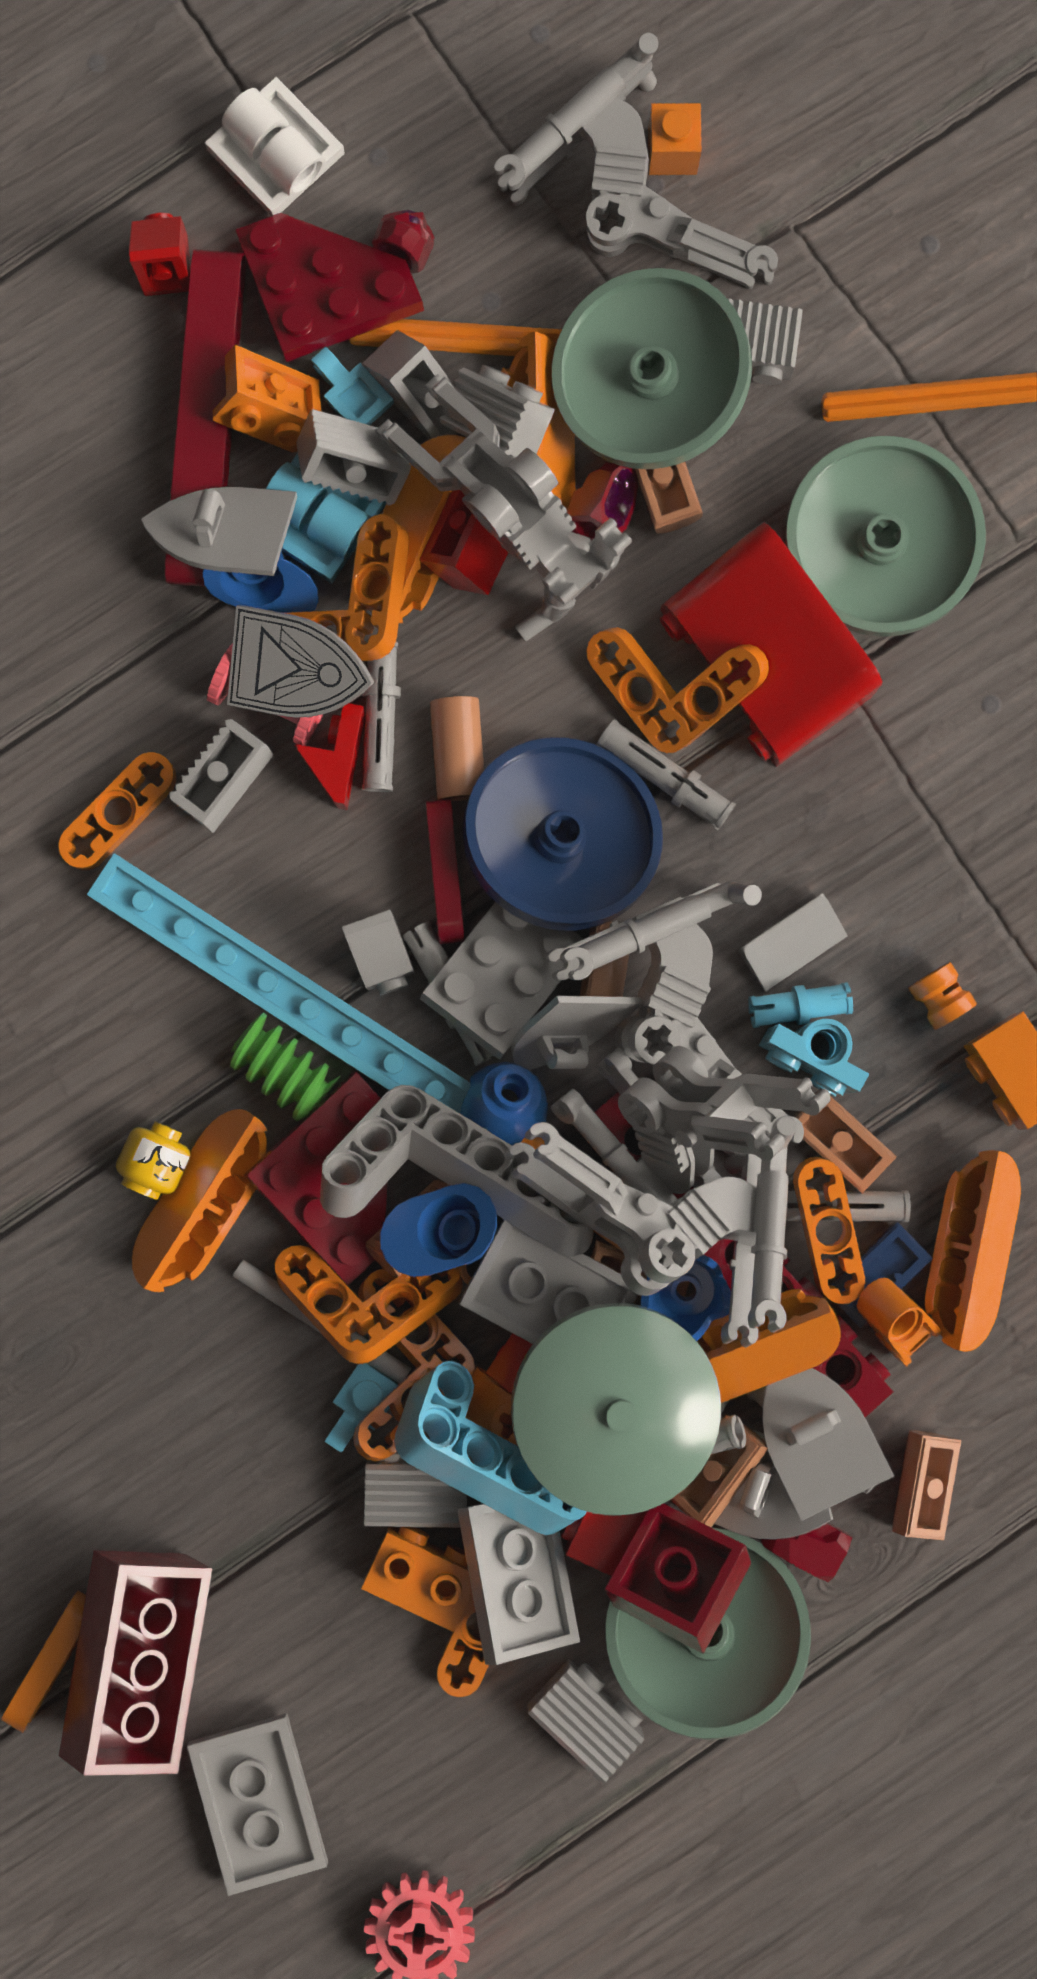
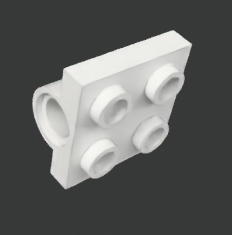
[205,77,345,216]

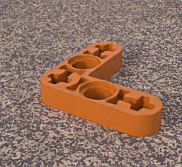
[285,514,409,661]
[586,627,769,753]
[275,1245,463,1364]
[353,1269,475,1461]

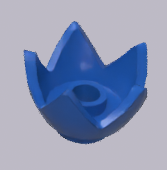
[460,1062,548,1146]
[641,1255,731,1341]

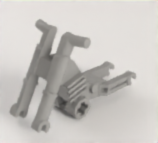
[494,33,778,289]
[376,374,632,642]
[545,881,804,1143]
[551,1046,830,1205]
[504,1116,797,1348]

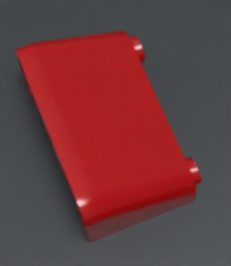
[659,523,882,767]

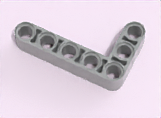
[320,1085,595,1256]

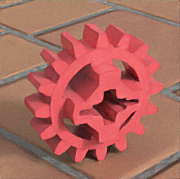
[364,1870,475,1979]

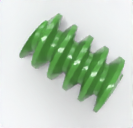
[230,1012,341,1121]

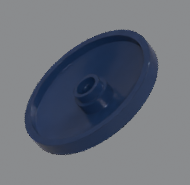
[463,737,663,930]

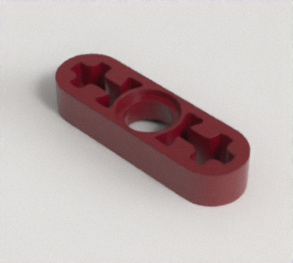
[426,799,465,944]

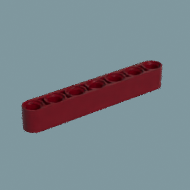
[165,249,246,587]

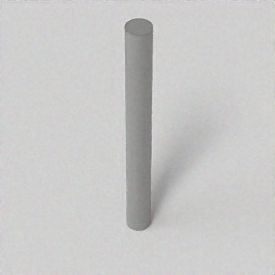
[233,1259,411,1384]

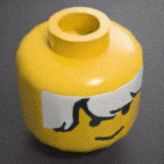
[116,1121,191,1200]

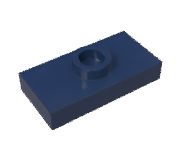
[830,1221,933,1328]

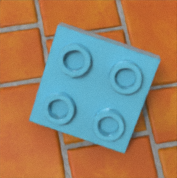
[266,453,386,584]
[759,1019,869,1097]

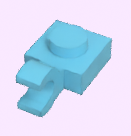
[311,347,394,425]
[324,1363,399,1453]

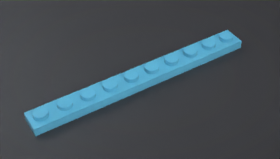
[87,853,488,1131]

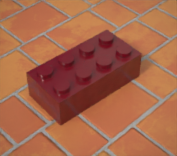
[58,1550,212,1776]

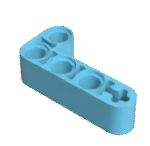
[394,1361,587,1535]

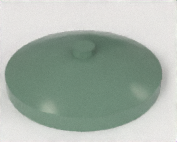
[552,268,752,469]
[785,436,986,637]
[511,1303,721,1515]
[606,1528,811,1740]

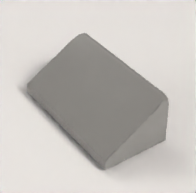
[738,893,847,992]

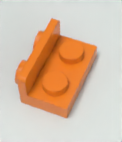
[213,345,321,452]

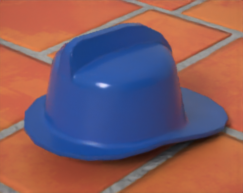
[202,552,319,613]
[380,1183,497,1277]

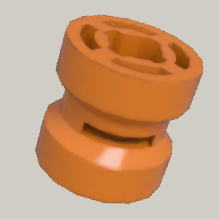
[908,962,977,1030]

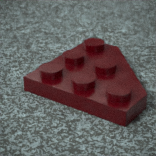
[235,213,424,362]
[244,1072,387,1286]

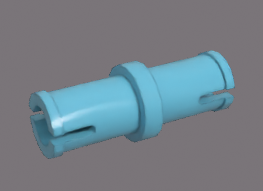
[748,982,853,1028]

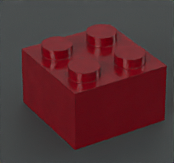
[605,1503,751,1654]

